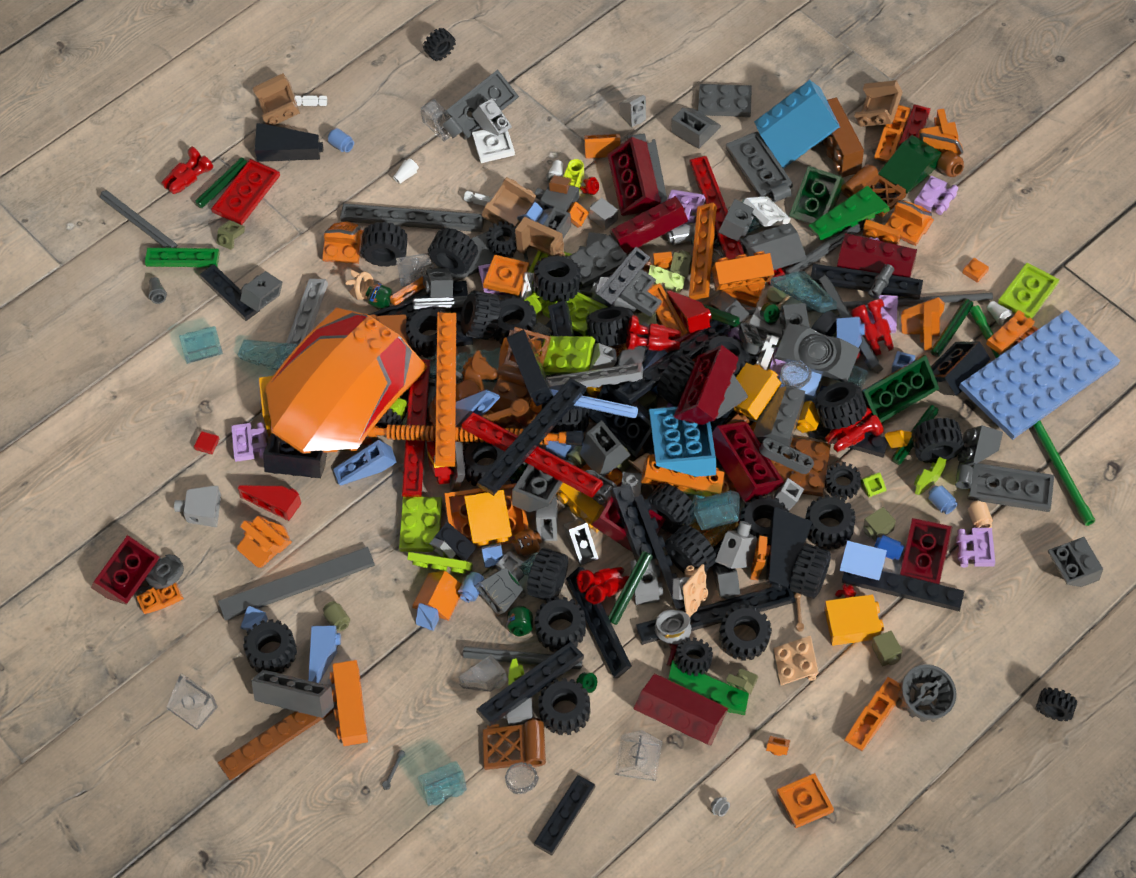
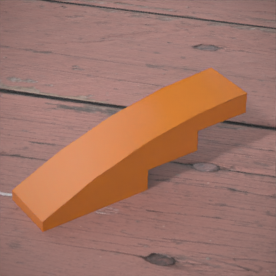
[874,105,911,162]
[844,677,900,752]

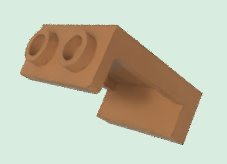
[253,73,300,126]
[854,80,903,127]
[481,177,536,227]
[515,217,565,257]

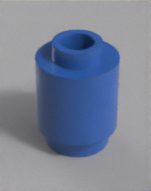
[874,535,905,560]

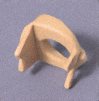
[346,270,374,300]

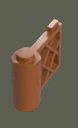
[841,164,906,217]
[497,327,551,387]
[481,399,537,432]
[483,718,546,770]

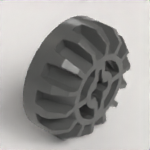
[898,664,957,722]

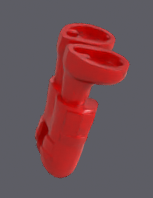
[161,146,213,194]
[850,299,894,356]
[626,315,681,351]
[825,407,884,452]
[577,567,629,604]

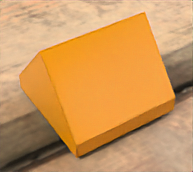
[885,430,912,449]

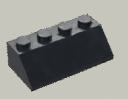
[589,384,654,458]

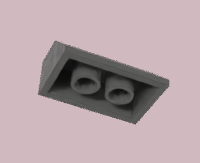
[740,223,807,270]
[753,386,805,447]
[512,459,573,512]

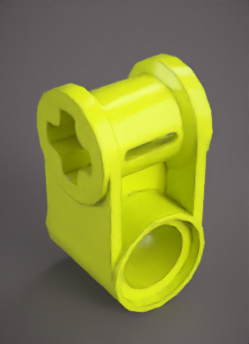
[563,159,585,192]

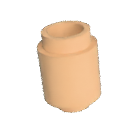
[968,501,993,528]

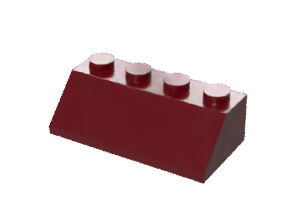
[607,137,661,216]
[610,196,688,254]
[837,233,917,278]
[674,345,739,425]
[712,421,785,502]
[633,673,729,746]

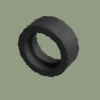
[811,310,839,337]

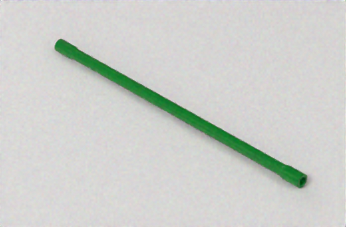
[969,305,1096,526]

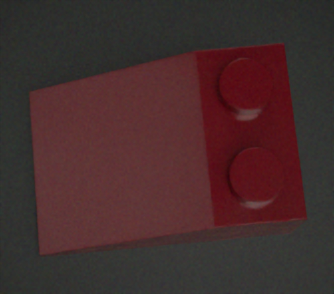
[900,518,953,585]

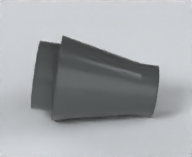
[149,277,167,304]

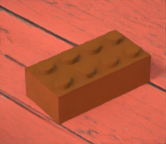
[821,97,864,178]

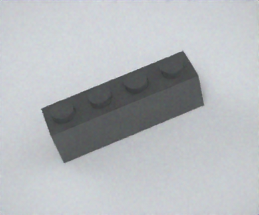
[251,670,334,718]

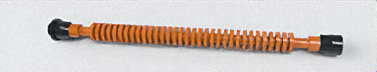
[366,424,584,446]

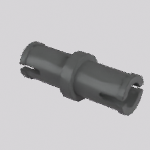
[868,264,894,299]

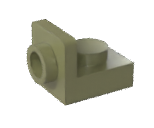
[217,220,245,250]
[670,250,693,278]
[726,669,758,695]

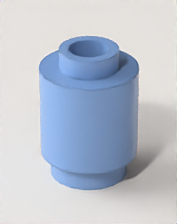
[328,128,354,153]
[928,486,958,515]
[458,572,484,603]

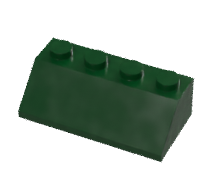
[862,355,939,423]

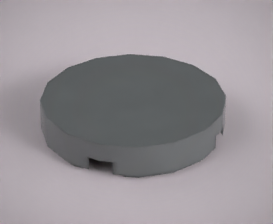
[145,554,184,589]

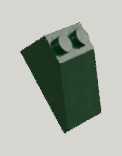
[878,135,941,194]
[789,166,845,224]

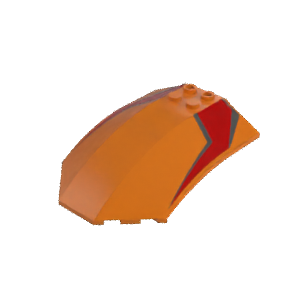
[265,308,427,454]

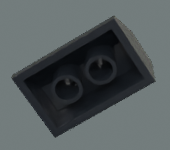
[931,341,991,396]
[263,433,327,478]

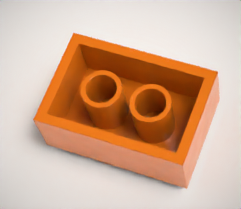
[711,251,774,291]

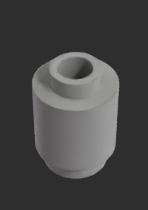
[667,224,695,245]

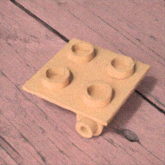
[683,564,708,617]
[773,636,819,685]

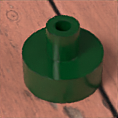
[760,303,780,323]
[576,672,598,693]

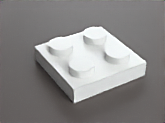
[472,130,515,163]
[743,196,791,227]

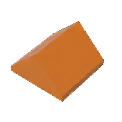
[584,134,621,158]
[412,570,462,621]

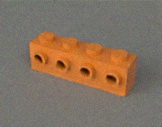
[641,454,724,500]
[330,660,368,746]

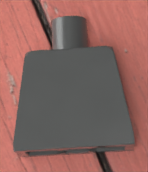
[535,186,580,212]

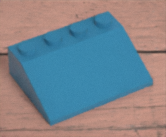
[754,80,840,169]
[649,407,716,477]

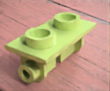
[647,265,685,293]

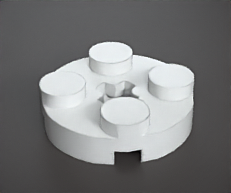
[756,335,779,370]

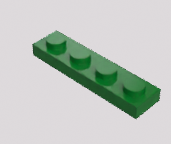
[145,248,220,267]

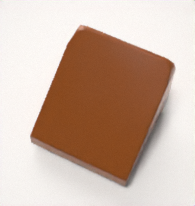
[549,175,572,194]

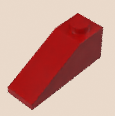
[667,290,712,334]
[238,485,302,521]

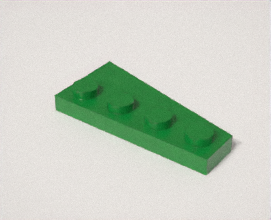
[809,185,890,240]
[668,660,749,715]

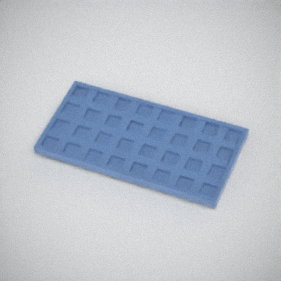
[959,310,1120,440]

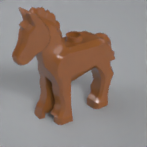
[427,350,498,443]

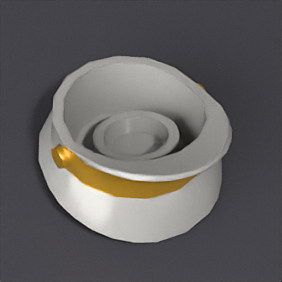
[655,609,692,644]

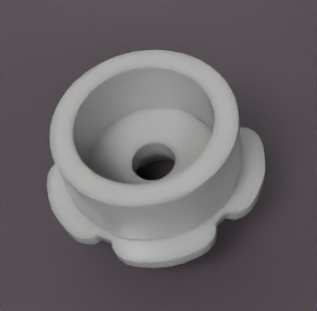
[711,797,730,817]

